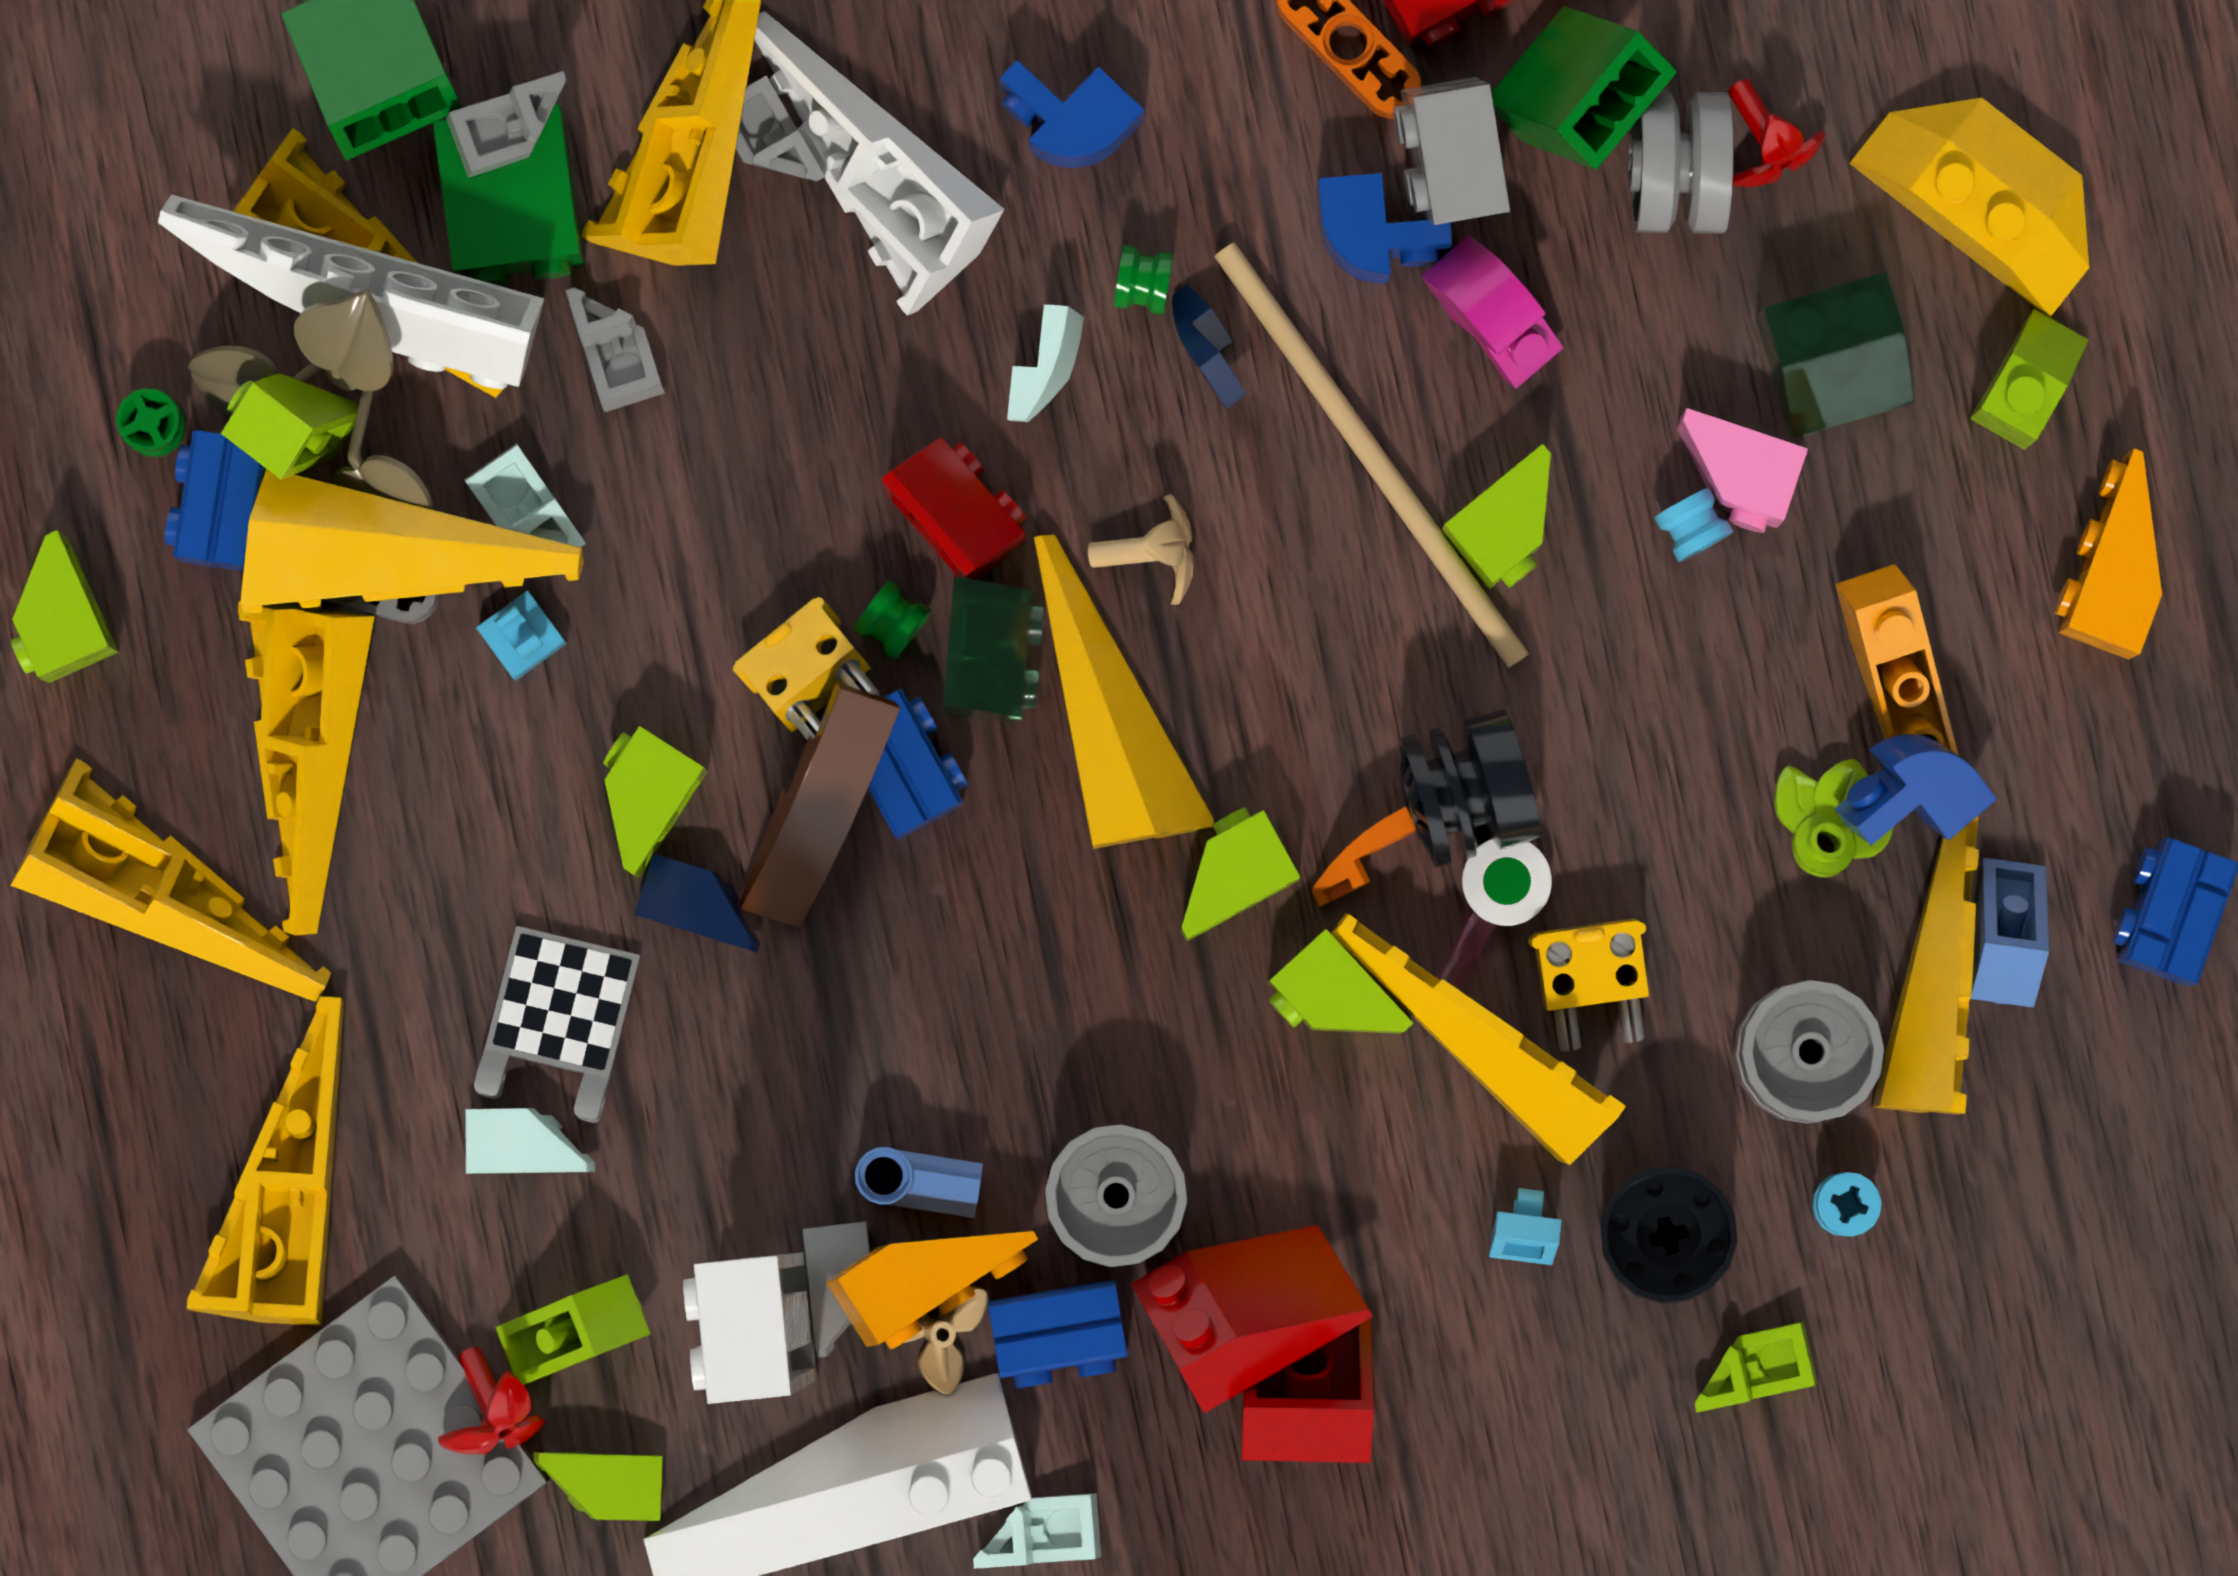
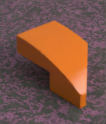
[1311,806,1415,908]

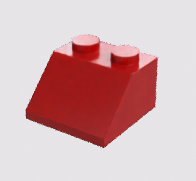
[881,437,1027,589]
[1241,1318,1374,1463]

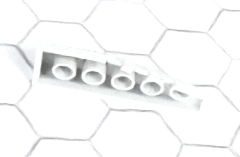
[158,194,545,389]
[643,1373,1032,1576]

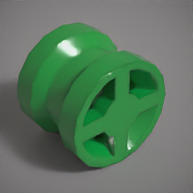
[1113,245,1174,316]
[116,388,187,458]
[853,579,932,661]

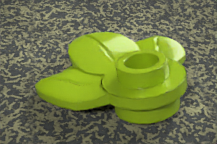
[1774,759,1894,877]

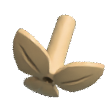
[1088,494,1195,605]
[904,1286,988,1395]

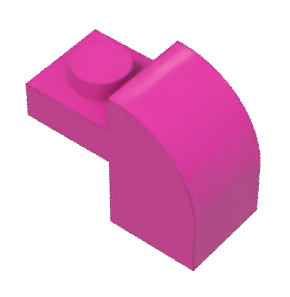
[1421,235,1563,389]

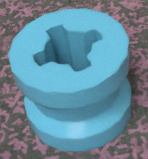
[1654,487,1734,562]
[1811,1172,1882,1237]

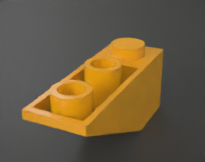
[2055,448,2162,660]
[1835,564,1959,756]
[825,1231,1038,1350]

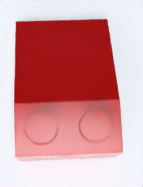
[1130,1225,1373,1413]

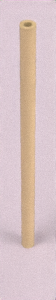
[1214,242,1529,669]

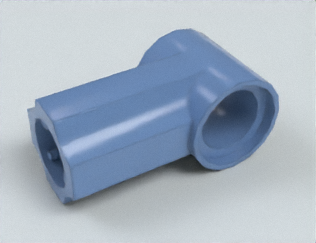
[854,1147,983,1218]

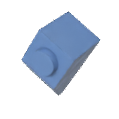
[1970,858,2049,1008]

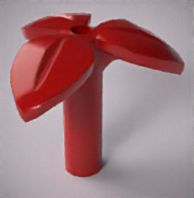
[1728,79,1826,187]
[438,1347,546,1455]

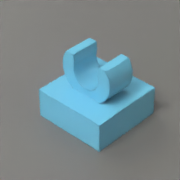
[476,590,567,681]
[1489,1188,1562,1265]

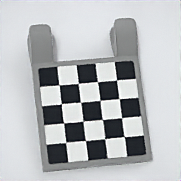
[474,926,641,1123]

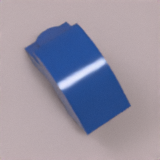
[1000,60,1145,168]
[1316,173,1452,284]
[1834,734,1997,846]

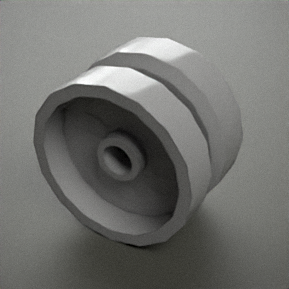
[1628,92,1733,234]
[1733,980,1884,1124]
[1045,1124,1187,1267]

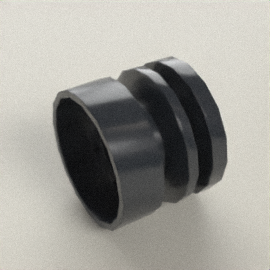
[1398,709,1542,868]
[1601,1166,1737,1304]

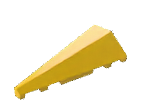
[238,601,375,935]

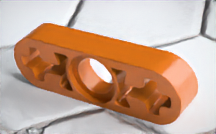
[1275,0,1421,119]

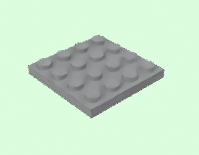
[187,1275,549,1576]

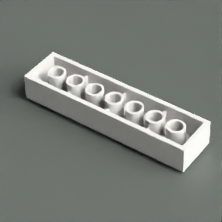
[683,1252,818,1404]

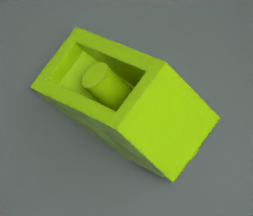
[1970,309,2089,450]
[221,373,359,480]
[1441,444,1551,590]
[11,530,119,683]
[603,726,708,878]
[1181,807,1301,941]
[1268,929,1413,1034]
[495,1274,651,1385]

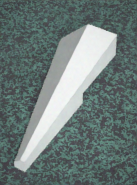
[754,11,1005,316]

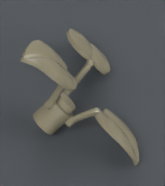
[188,289,433,510]

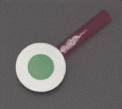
[1436,839,1552,989]

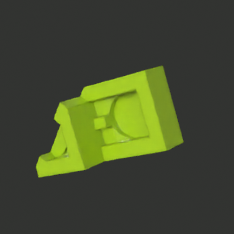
[1694,1321,1818,1413]
[533,1452,663,1521]

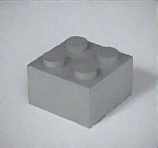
[1393,77,1510,225]

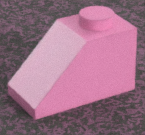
[1677,408,1808,533]

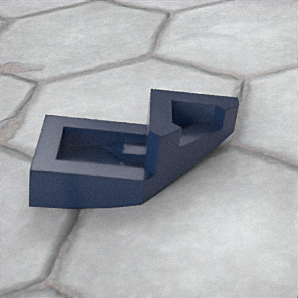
[1172,284,1247,409]
[634,854,760,953]

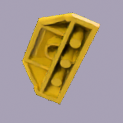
[1849,97,2089,317]

